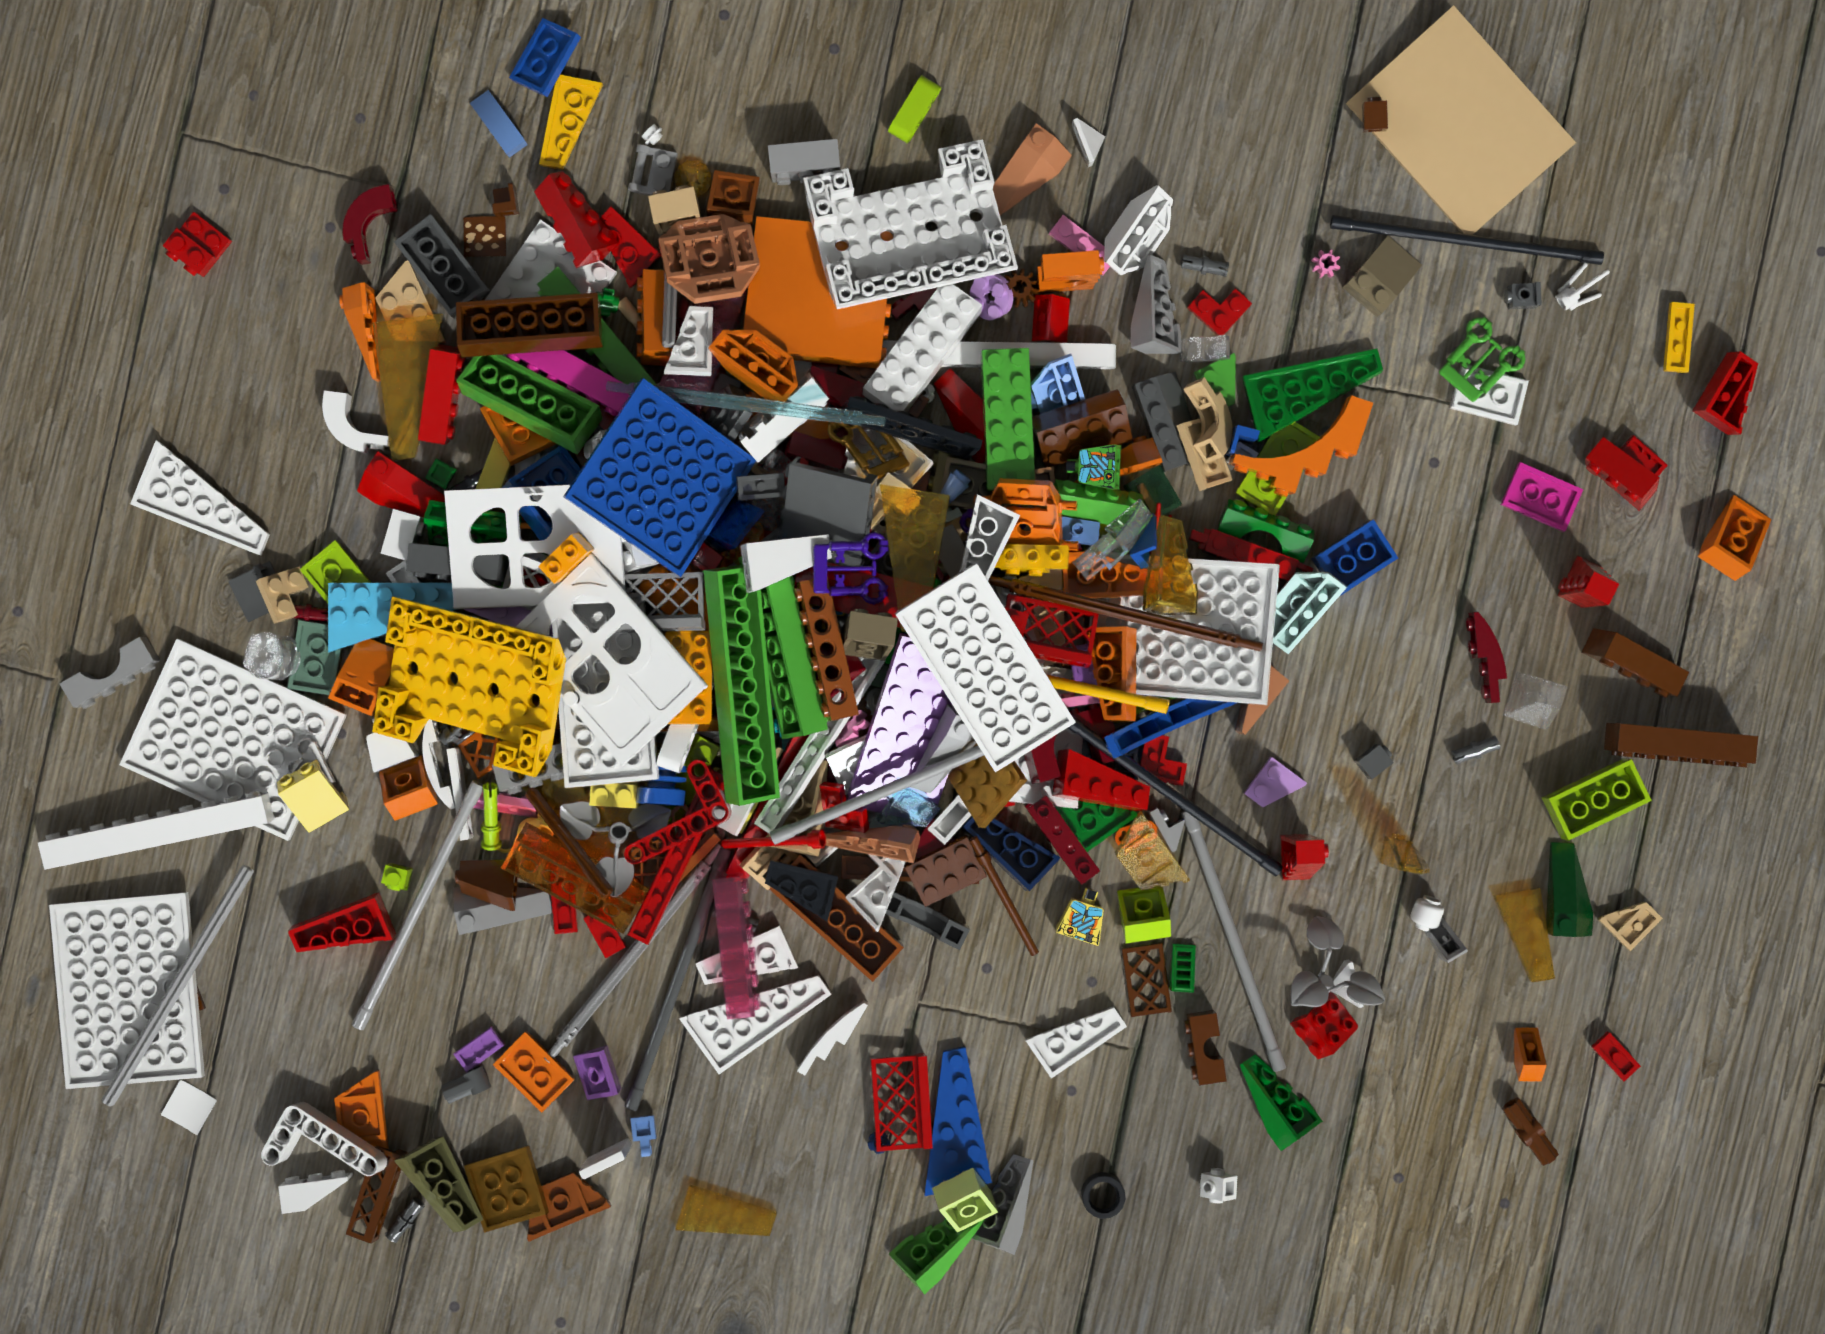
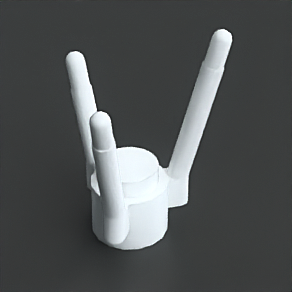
[1555,263,1610,311]

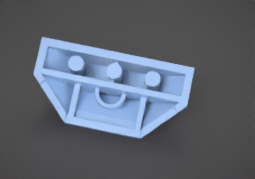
[1031,354,1085,414]

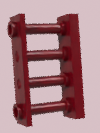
[1025,795,1100,885]

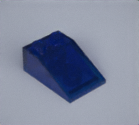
[706,497,765,552]

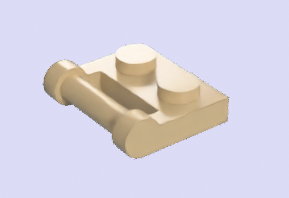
[740,835,798,890]

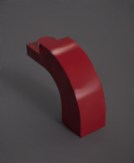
[343,184,398,265]

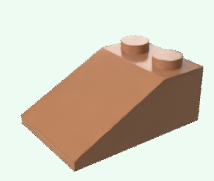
[1235,666,1289,735]

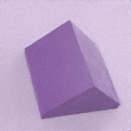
[573,1045,621,1100]

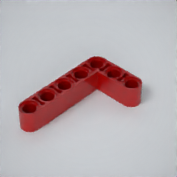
[624,760,732,864]

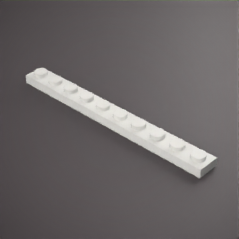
[754,657,885,834]

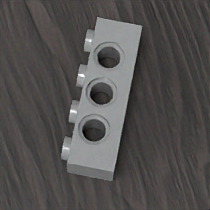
[492,743,564,795]

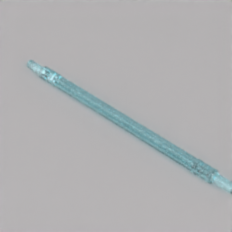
[606,382,886,426]

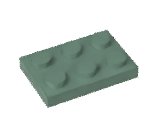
[287,620,343,695]

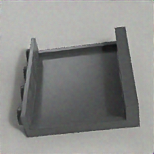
[778,457,878,566]

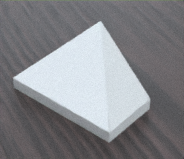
[1072,118,1105,167]
[1333,960,1364,1008]

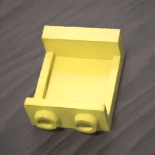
[277,760,349,833]

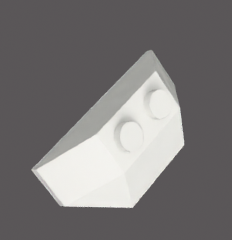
[1104,185,1173,275]

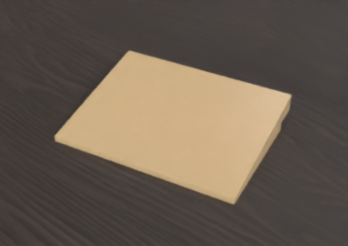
[1346,5,1576,235]

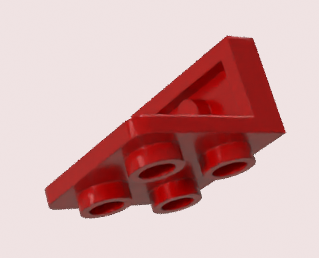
[1290,992,1358,1059]

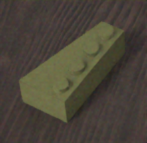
[394,1136,483,1233]

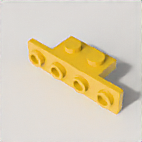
[995,544,1069,577]

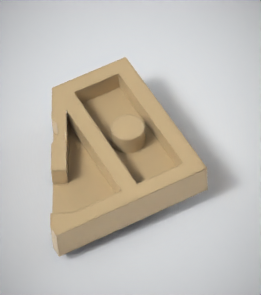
[1597,902,1663,951]

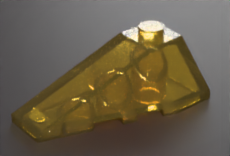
[1142,515,1198,615]
[1380,833,1430,874]

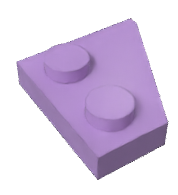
[1244,757,1307,807]

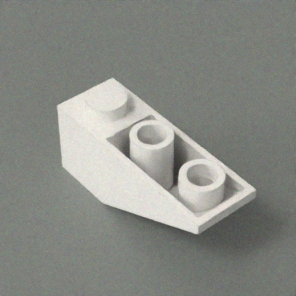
[278,1170,353,1214]

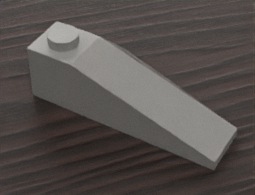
[1130,254,1181,354]
[911,704,976,794]
[453,886,553,935]

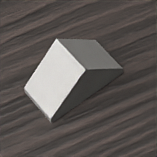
[1424,918,1468,963]

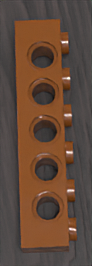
[794,577,859,721]

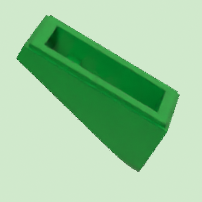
[1169,943,1196,993]

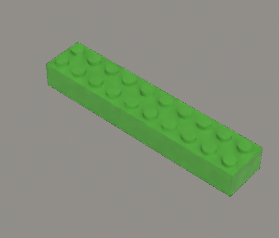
[703,565,780,806]

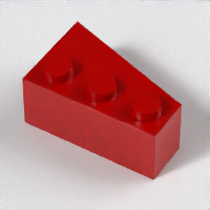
[1692,351,1758,435]
[1585,437,1660,511]

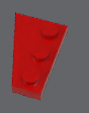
[600,206,661,288]

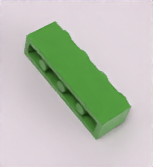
[1054,479,1146,528]

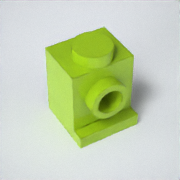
[381,863,413,891]

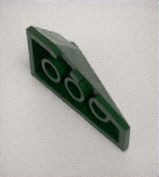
[1545,842,1593,937]

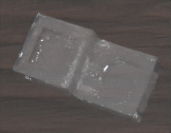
[1180,335,1230,362]

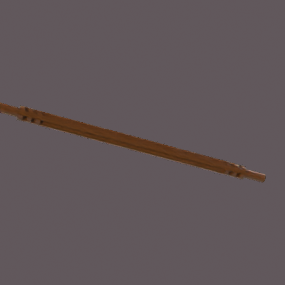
[988,575,1263,652]

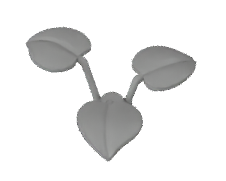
[560,801,671,897]
[1290,916,1385,1007]

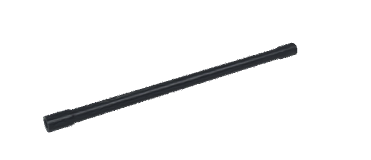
[1330,215,1604,265]
[1068,713,1283,877]

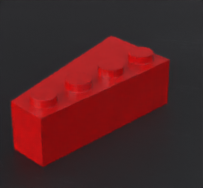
[288,892,396,952]

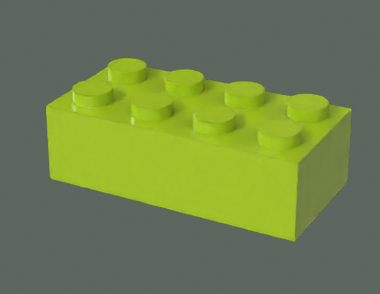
[1542,758,1652,841]

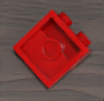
[163,212,232,277]

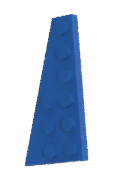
[924,1046,992,1196]

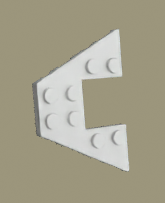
[805,810,906,932]

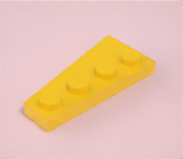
[539,75,603,170]

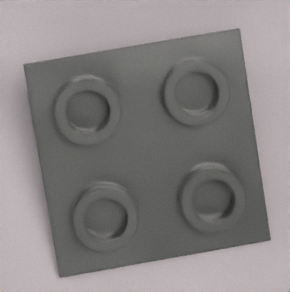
[228,561,276,622]

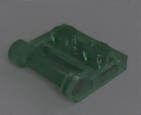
[1123,465,1183,517]

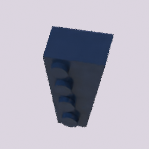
[961,816,1061,891]

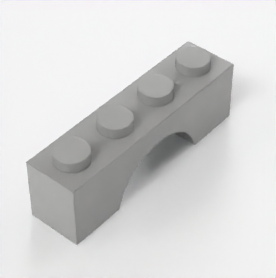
[60,637,160,709]

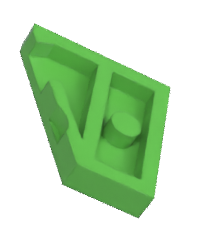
[1194,353,1236,407]

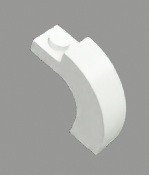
[322,391,393,454]

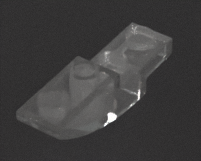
[1072,499,1153,581]

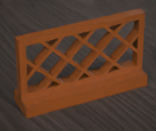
[631,804,722,895]

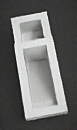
[928,795,972,845]

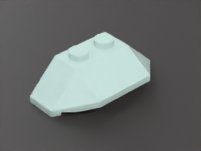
[1273,572,1347,654]

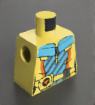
[1055,888,1104,946]

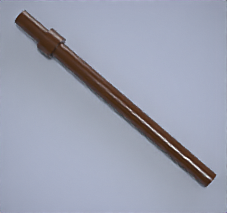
[969,836,1039,956]

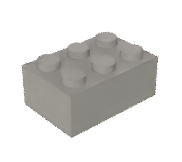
[768,139,840,185]

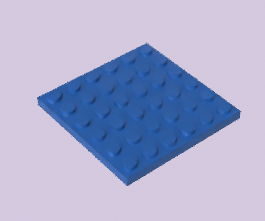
[563,378,756,577]

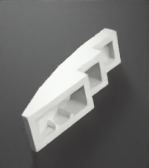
[797,1000,868,1075]

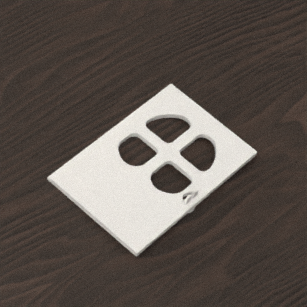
[444,485,626,609]
[515,553,708,766]

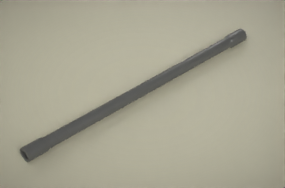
[624,847,732,1111]

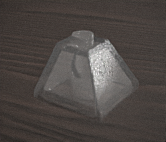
[1503,672,1567,730]

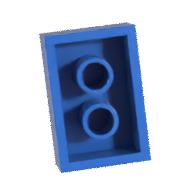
[1311,519,1398,596]

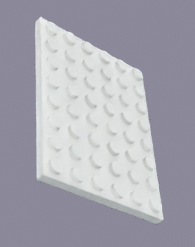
[1089,553,1280,705]
[119,639,347,841]
[49,892,205,1089]

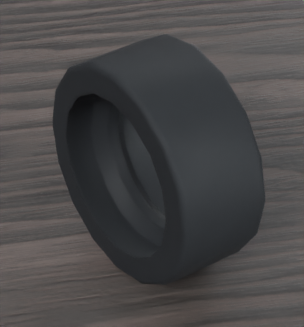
[1081,1172,1126,1219]

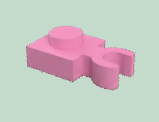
[835,710,870,748]

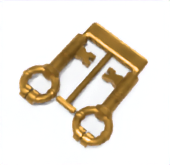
[828,419,910,480]

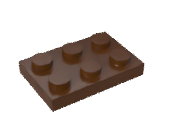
[905,835,987,907]

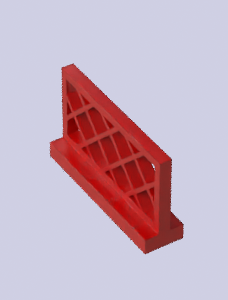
[1005,594,1099,668]
[870,1053,933,1152]

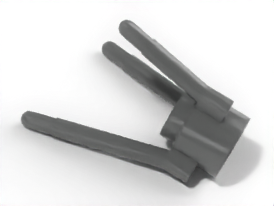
[438,724,475,748]

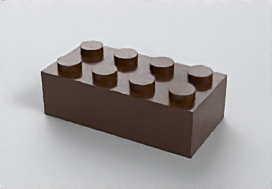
[1032,389,1133,468]

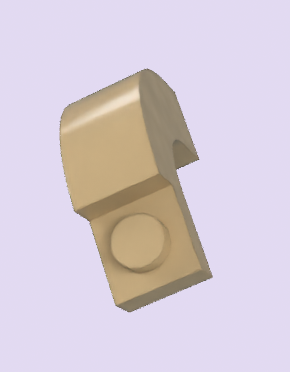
[1183,377,1232,464]

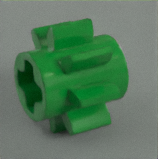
[596,288,619,317]

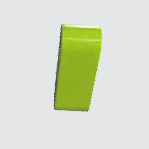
[888,75,942,144]

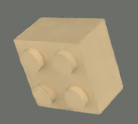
[648,185,702,234]

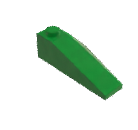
[1240,1054,1323,1151]

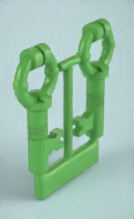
[1439,317,1526,402]

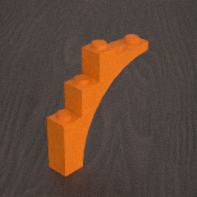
[1229,395,1373,497]

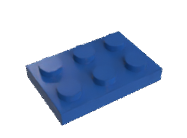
[509,18,581,97]

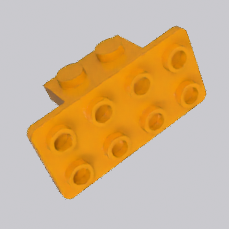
[665,631,712,724]

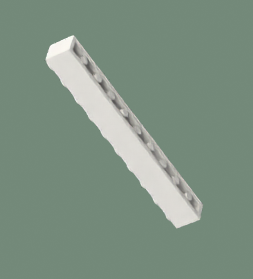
[38,791,275,870]

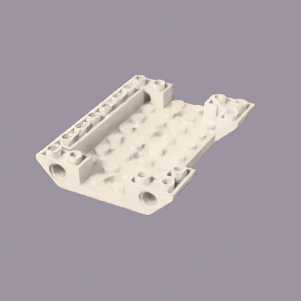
[803,139,1018,309]

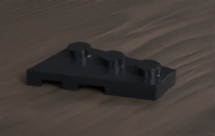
[765,860,838,922]

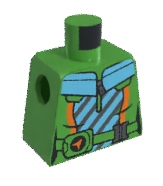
[1066,445,1121,489]

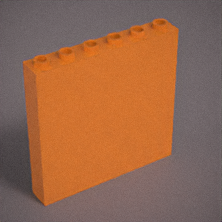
[743,216,893,369]

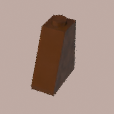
[455,859,519,911]

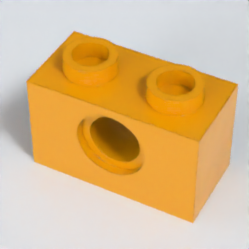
[538,532,595,584]

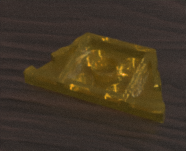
[1115,811,1190,890]

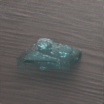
[876,787,940,827]

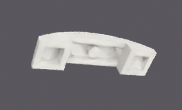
[422,719,455,809]

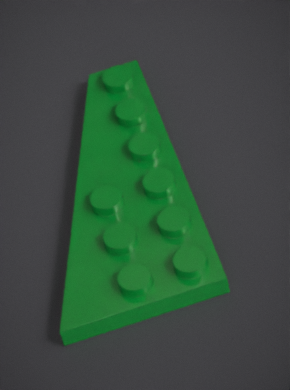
[1242,348,1383,442]
[1054,801,1139,852]

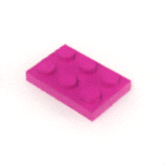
[1500,462,1583,532]

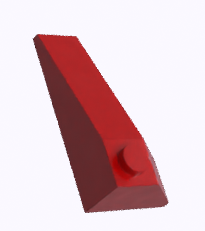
[357,451,445,518]

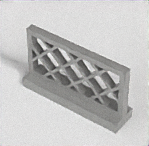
[610,572,706,633]

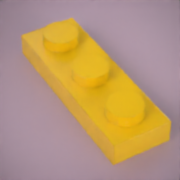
[1663,302,1695,373]

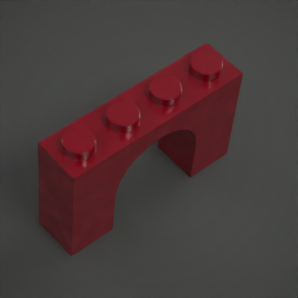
[783,366,865,472]
[1024,703,1116,784]

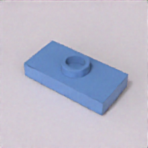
[1062,516,1100,546]

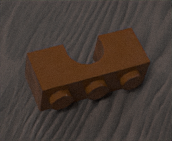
[1184,1010,1227,1086]

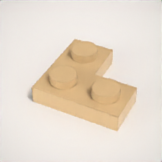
[256,566,308,624]

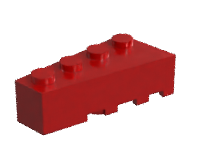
[534,171,618,268]
[418,344,466,445]
[1558,555,1619,608]
[1052,749,1150,811]
[1280,834,1329,881]

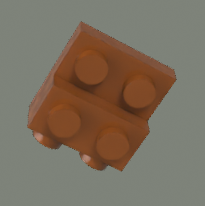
[707,170,760,226]

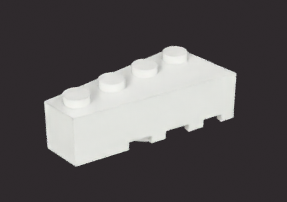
[738,373,829,462]
[960,494,1020,581]

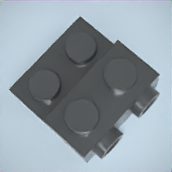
[704,383,752,442]

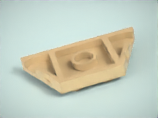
[375,260,446,343]

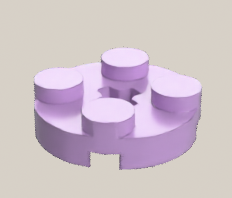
[970,274,1013,320]

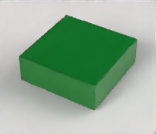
[425,458,457,490]

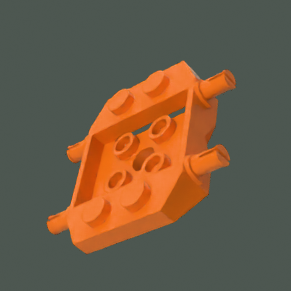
[974,478,1079,551]

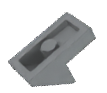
[1147,807,1185,853]

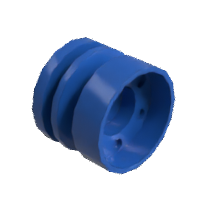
[636,766,687,806]

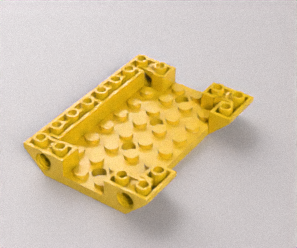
[372,596,566,777]

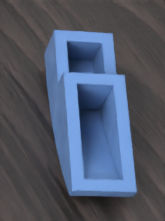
[470,90,528,158]

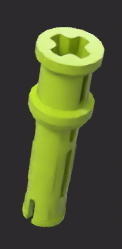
[480,782,502,851]

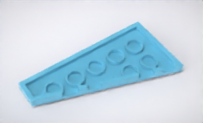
[328,583,459,652]

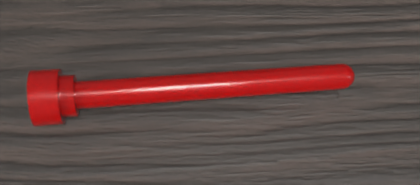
[721,830,826,849]

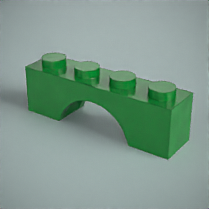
[1218,499,1315,563]

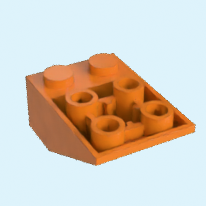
[328,639,394,716]

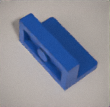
[1224,425,1260,457]
[1130,513,1157,569]

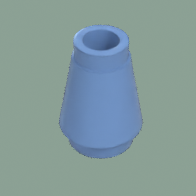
[938,469,971,504]

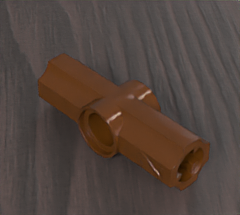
[1501,1097,1559,1166]

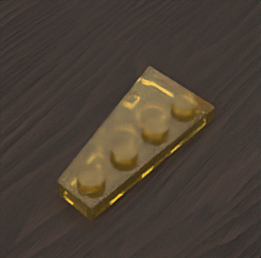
[1493,888,1555,982]
[675,1185,777,1236]

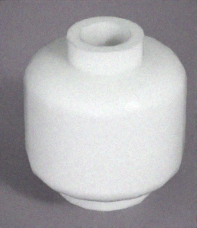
[1410,895,1444,931]

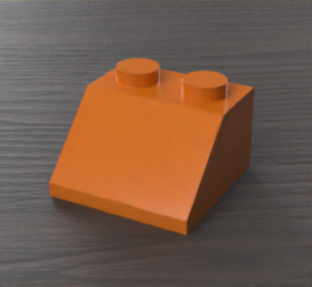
[379,755,438,821]

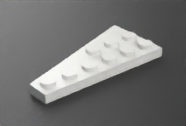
[130,440,270,556]
[679,975,832,1074]

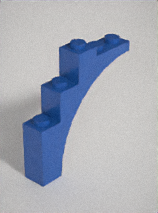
[1104,699,1237,759]

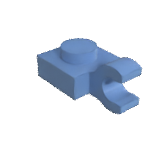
[630,1115,657,1157]

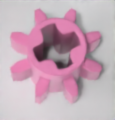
[1311,250,1340,278]

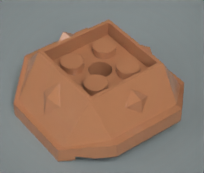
[658,214,760,304]

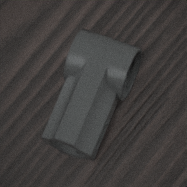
[441,1065,492,1104]

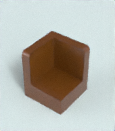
[492,183,520,217]

